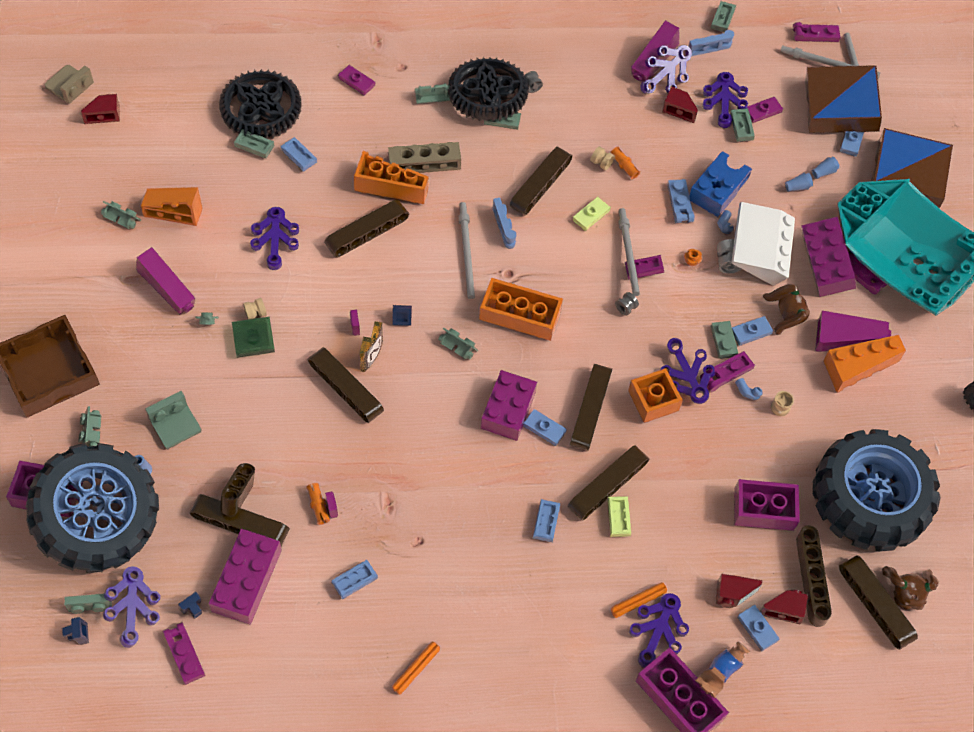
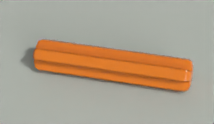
[611,582,667,618]
[392,641,440,695]

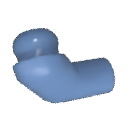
[717,210,734,234]
[735,378,763,400]

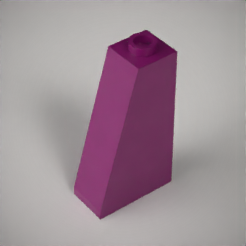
[631,20,679,81]
[136,247,195,315]
[815,310,891,352]

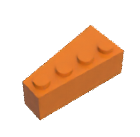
[354,150,429,204]
[823,335,906,393]

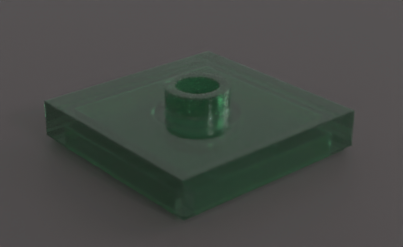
[232,316,275,358]

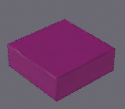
[350,309,360,336]
[325,491,338,519]

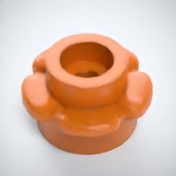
[684,249,702,266]

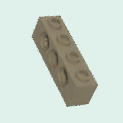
[388,142,461,173]

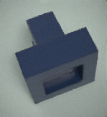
[392,305,412,326]
[178,592,202,619]
[62,617,89,645]

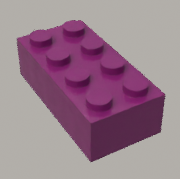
[801,217,856,297]
[209,529,282,625]
[635,647,729,732]

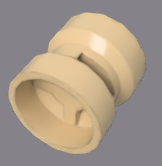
[590,146,615,171]
[243,298,267,321]
[771,391,794,416]

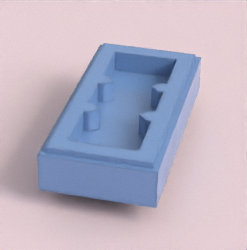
[840,131,864,157]
[281,137,317,172]
[732,316,773,346]
[523,409,567,446]
[533,499,561,543]
[331,560,378,600]
[737,605,780,651]

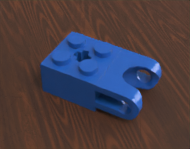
[689,151,752,217]

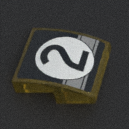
[360,321,383,372]

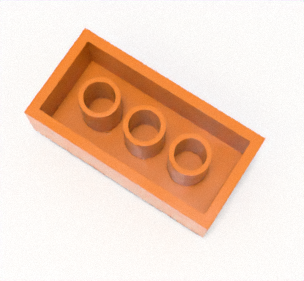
[479,278,563,341]

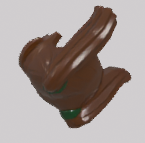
[763,284,810,335]
[882,566,939,610]

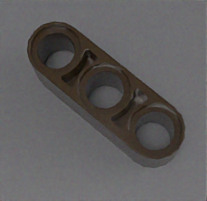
[220,463,255,516]

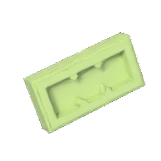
[573,197,611,231]
[607,496,631,537]

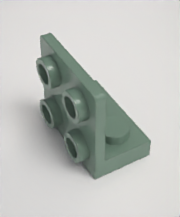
[145,391,202,449]

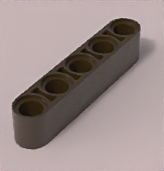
[510,146,573,215]
[324,200,409,257]
[307,347,384,423]
[570,363,613,451]
[568,445,650,521]
[189,494,290,547]
[796,525,832,627]
[839,555,918,650]

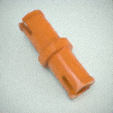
[610,146,640,179]
[306,483,330,525]

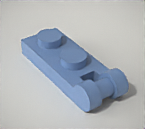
[688,30,734,56]
[667,179,694,223]
[492,197,516,249]

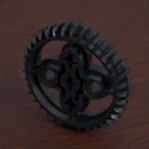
[448,56,529,122]
[219,68,302,139]

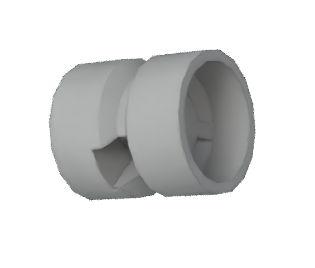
[717,239,741,274]

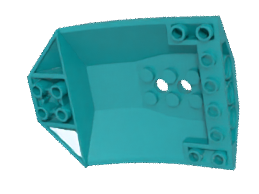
[837,179,974,316]

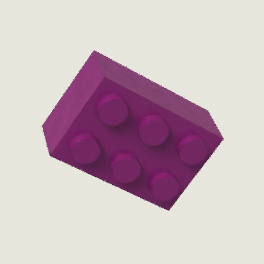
[481,370,537,441]
[6,461,84,518]
[734,479,800,531]

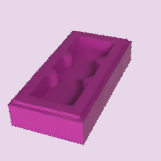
[338,65,375,96]
[747,96,783,123]
[625,255,664,280]

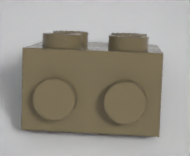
[45,65,94,104]

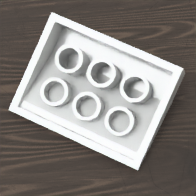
[731,202,795,286]

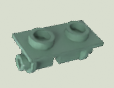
[415,83,450,104]
[101,201,141,229]
[438,328,478,360]
[78,406,102,446]

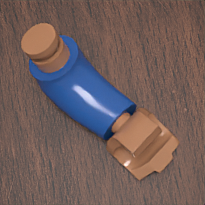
[695,641,750,698]

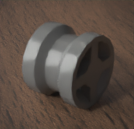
[524,71,543,93]
[615,292,639,316]

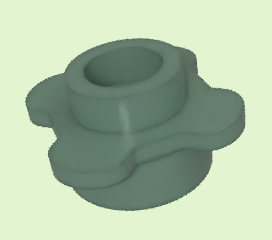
[195,312,219,324]

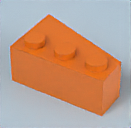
[141,187,203,226]

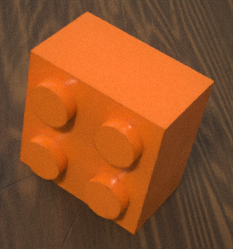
[628,368,683,423]

